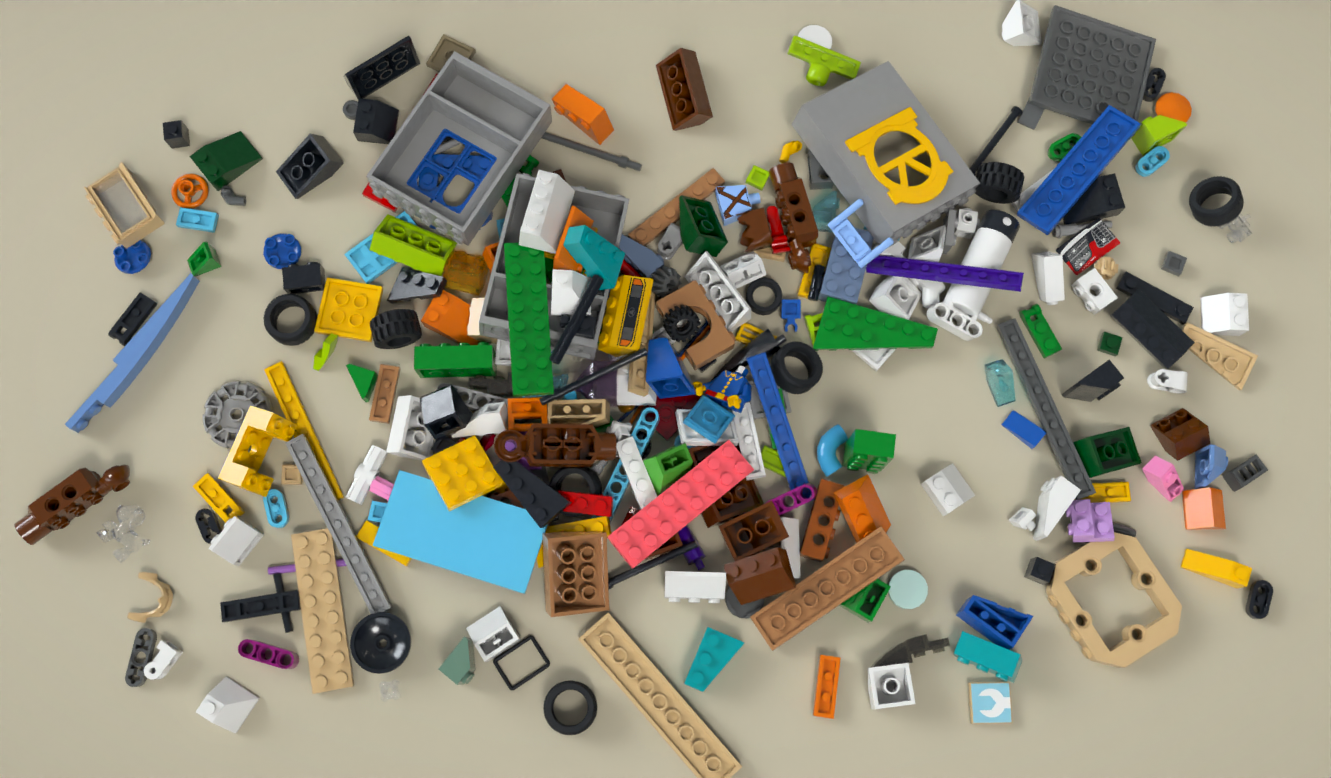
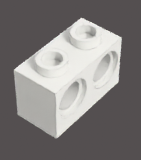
[720,251,767,289]

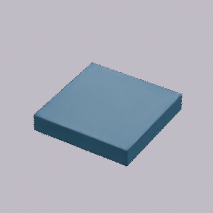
[683,395,735,444]

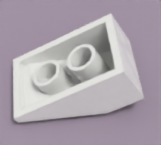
[1033,476,1081,541]

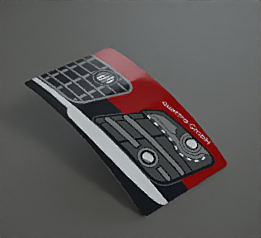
[1056,218,1120,276]

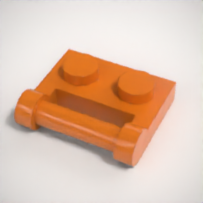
[508,397,548,432]

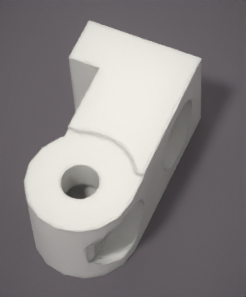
[144,640,183,680]

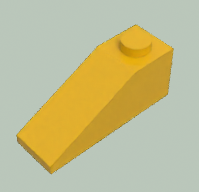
[1180,549,1252,589]

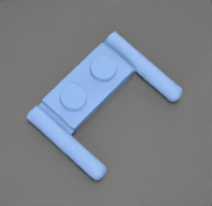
[827,199,894,269]

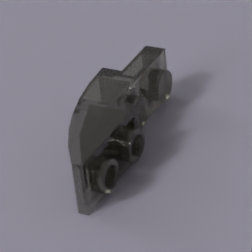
[468,372,513,398]
[870,634,950,668]

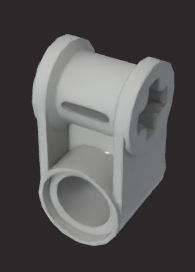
[658,223,683,260]

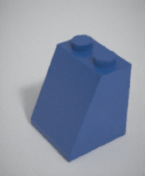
[646,337,696,399]

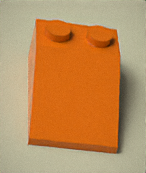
[421,290,480,345]

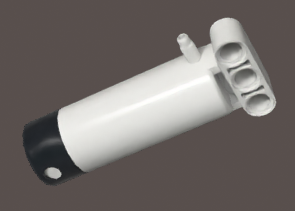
[927,209,1020,341]

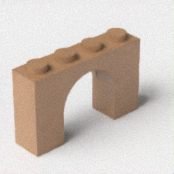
[655,280,736,370]

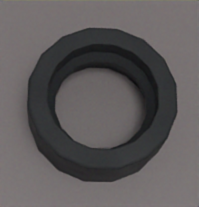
[746,277,782,315]

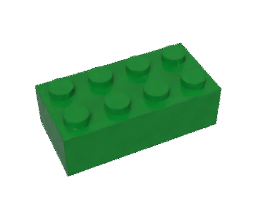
[414,342,497,378]
[842,429,896,474]

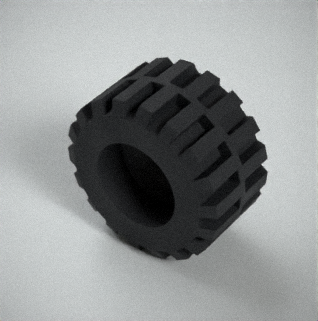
[975,162,1025,204]
[369,309,422,349]

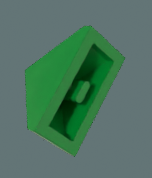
[187,242,222,277]
[346,364,378,402]

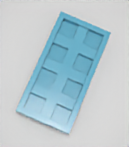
[344,211,417,284]

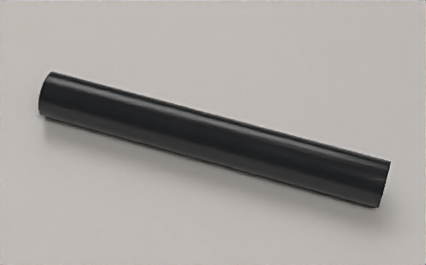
[273,573,293,633]

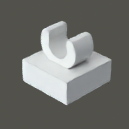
[1009,507,1036,531]

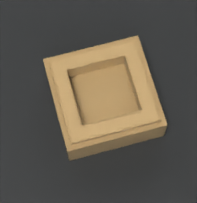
[281,465,303,485]

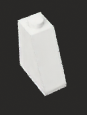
[1031,251,1065,305]

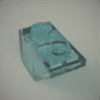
[812,191,840,232]

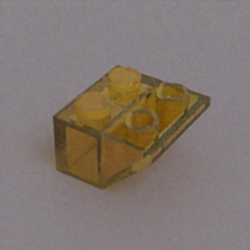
[443,251,489,296]

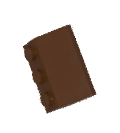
[724,547,796,605]

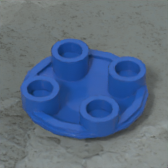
[263,234,301,269]
[113,240,151,274]

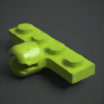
[787,35,861,86]

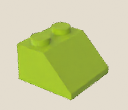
[1131,115,1187,156]

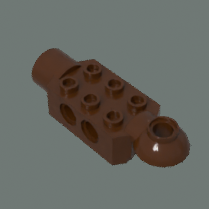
[769,162,818,274]
[494,423,616,467]
[14,465,130,545]

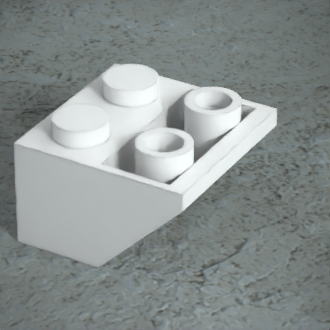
[208,516,264,566]
[466,606,521,662]

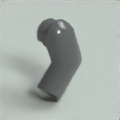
[221,185,246,206]

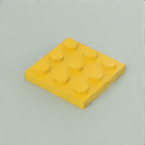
[314,277,384,342]
[422,435,503,512]

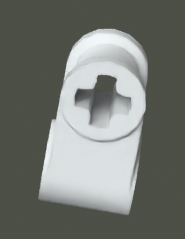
[1147,369,1188,394]

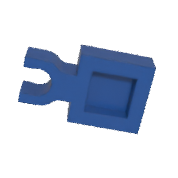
[781,299,801,332]

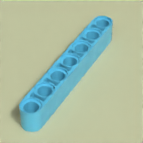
[591,407,660,523]

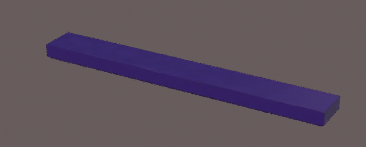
[866,255,1024,292]

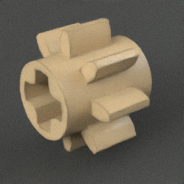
[1094,257,1119,280]

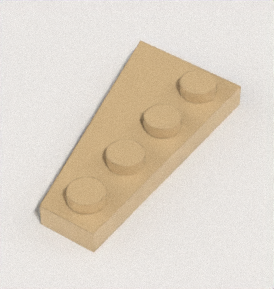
[1182,322,1258,390]

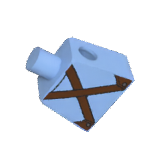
[715,185,761,226]

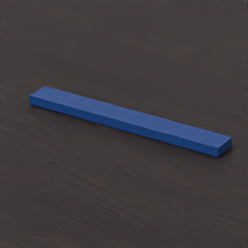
[746,352,815,501]

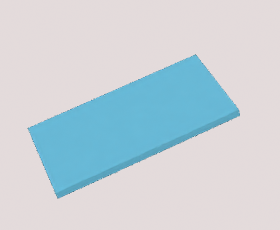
[372,470,548,594]

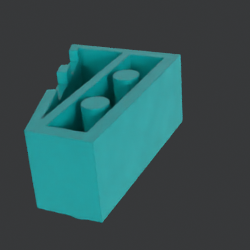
[563,225,625,290]
[684,627,744,692]
[954,631,1022,683]

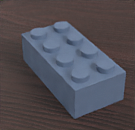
[818,228,873,304]

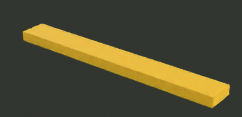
[264,361,344,500]

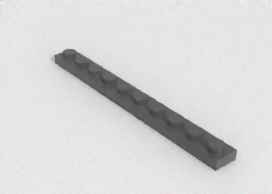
[997,318,1096,500]

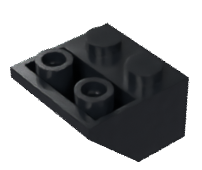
[420,384,473,439]

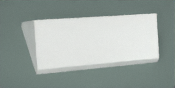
[684,251,751,332]

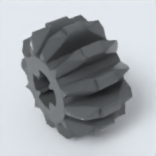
[651,266,682,298]

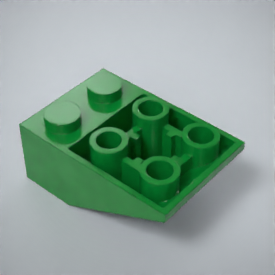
[839,579,891,623]

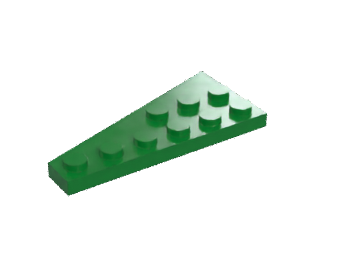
[813,297,938,351]

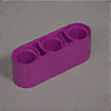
[764,483,817,516]
[238,639,299,669]

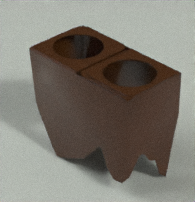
[736,208,773,252]

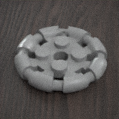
[203,381,273,449]

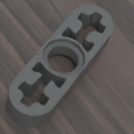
[125,628,157,687]

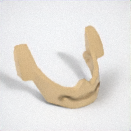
[127,572,173,623]

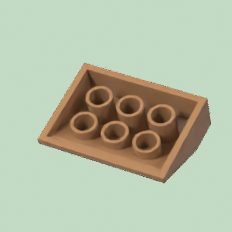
[542,531,609,617]

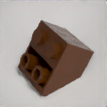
[1151,408,1210,461]

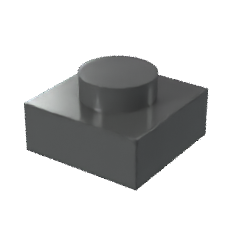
[1161,251,1187,277]

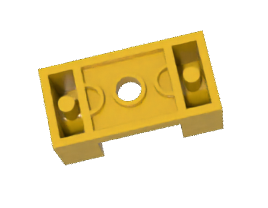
[218,406,297,497]

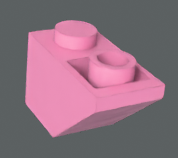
[1142,456,1184,502]

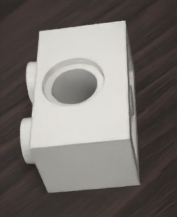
[1071,268,1118,315]

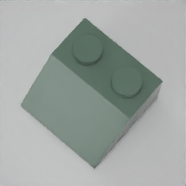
[438,636,476,685]

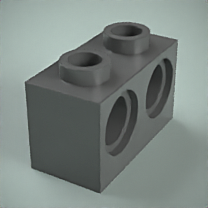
[807,149,834,190]

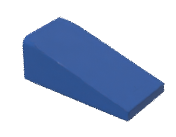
[1001,410,1046,449]

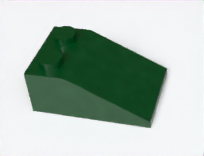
[189,131,263,191]
[679,195,728,257]
[1073,427,1142,478]

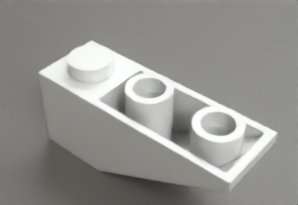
[452,402,508,438]

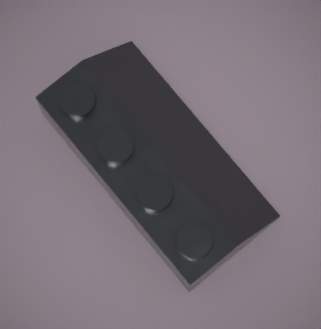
[1110,289,1195,369]

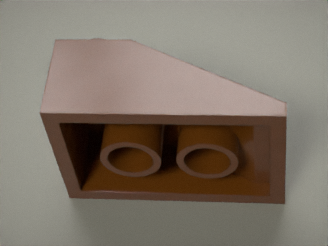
[719,501,789,561]

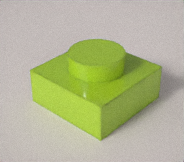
[745,165,770,191]

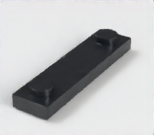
[1116,271,1194,325]
[220,590,301,623]

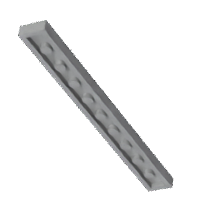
[285,434,392,614]

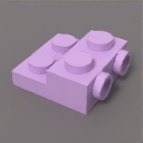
[1066,499,1115,542]

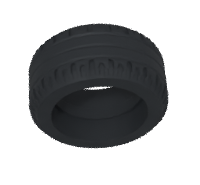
[1189,176,1244,227]
[263,294,317,346]
[770,341,823,394]
[549,467,602,517]
[543,680,597,735]

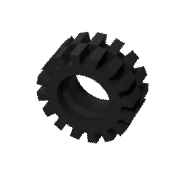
[663,305,701,342]

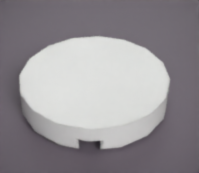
[798,25,832,50]

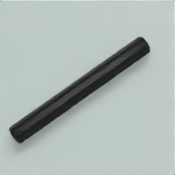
[549,274,604,365]

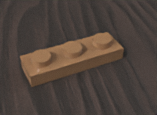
[369,364,401,424]

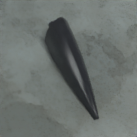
[711,329,787,381]

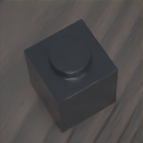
[163,120,190,149]
[1024,557,1056,585]

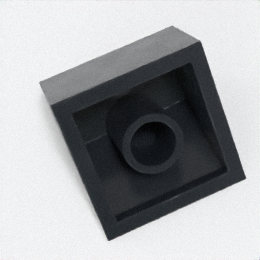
[353,98,399,144]

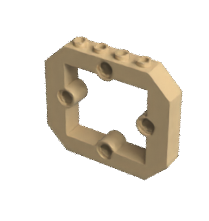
[1046,532,1182,668]

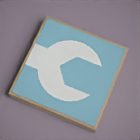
[968,682,1013,724]

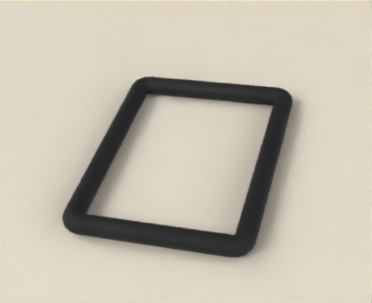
[493,635,550,690]

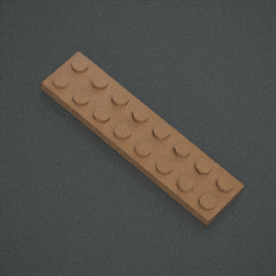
[750,527,905,651]

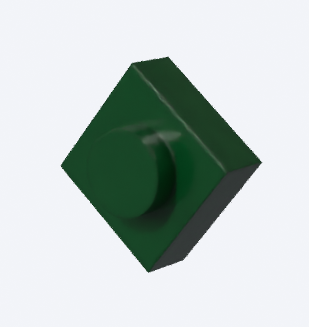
[1097,331,1123,357]

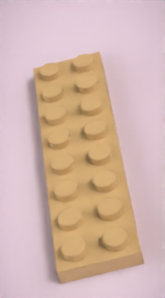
[291,528,354,694]

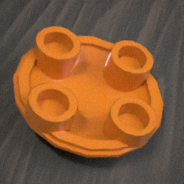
[1155,92,1192,122]

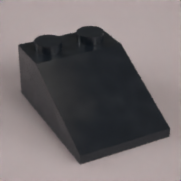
[276,133,344,199]
[1063,173,1126,225]

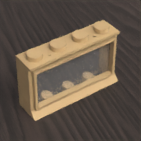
[84,162,165,249]

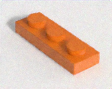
[813,655,841,719]

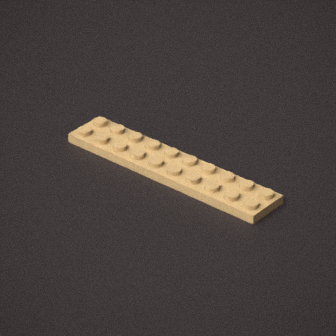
[578,613,742,778]

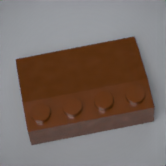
[688,445,764,528]

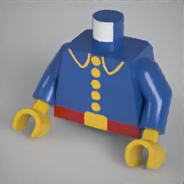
[693,366,752,413]

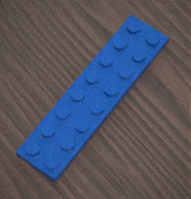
[1017,105,1141,235]

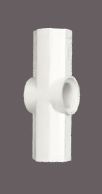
[345,445,388,505]

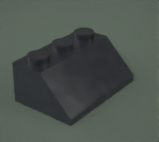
[1061,359,1124,402]

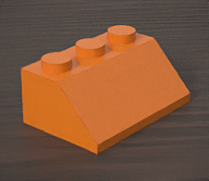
[553,206,596,274]
[834,474,891,543]

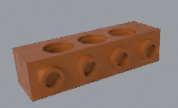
[800,479,844,562]

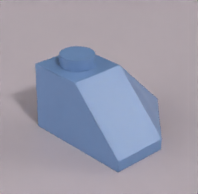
[1195,445,1228,489]

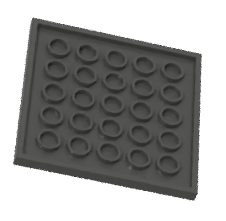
[1029,5,1156,136]

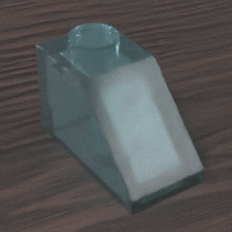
[985,359,1016,407]

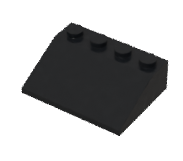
[343,35,420,99]

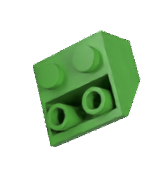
[643,443,693,497]

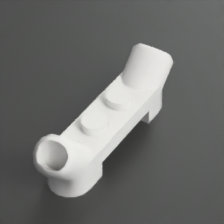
[872,242,946,309]

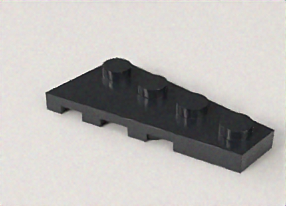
[493,460,572,528]

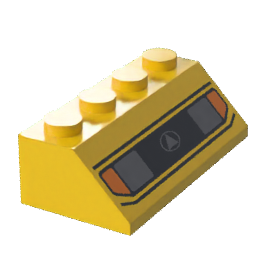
[598,275,654,357]

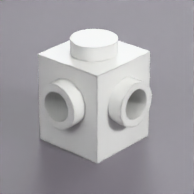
[954,208,980,239]

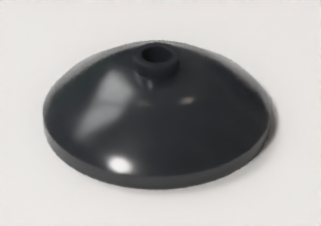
[350,612,411,674]

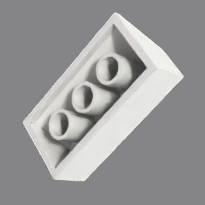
[519,170,575,254]

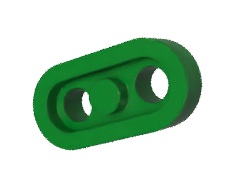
[1047,133,1081,162]

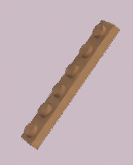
[628,168,725,246]

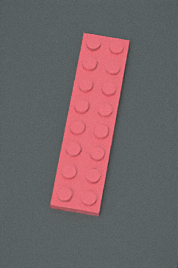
[607,440,754,569]

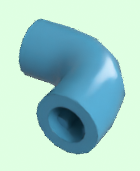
[817,424,848,477]

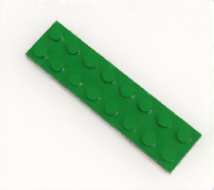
[504,243,554,397]

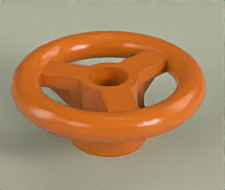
[171,174,209,209]

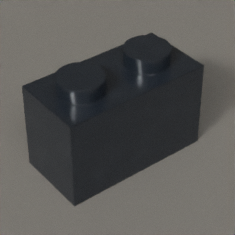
[282,262,326,294]

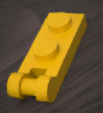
[193,473,245,523]

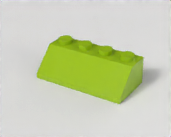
[369,214,457,276]

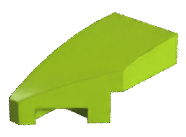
[313,333,338,371]

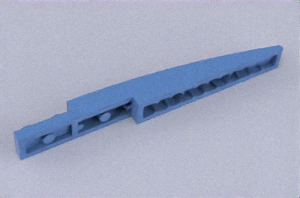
[65,273,200,433]

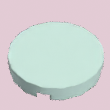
[888,569,928,609]

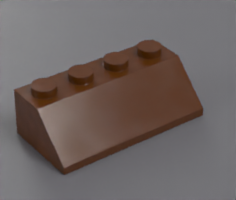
[656,48,713,131]

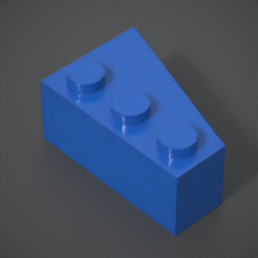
[956,595,1033,650]

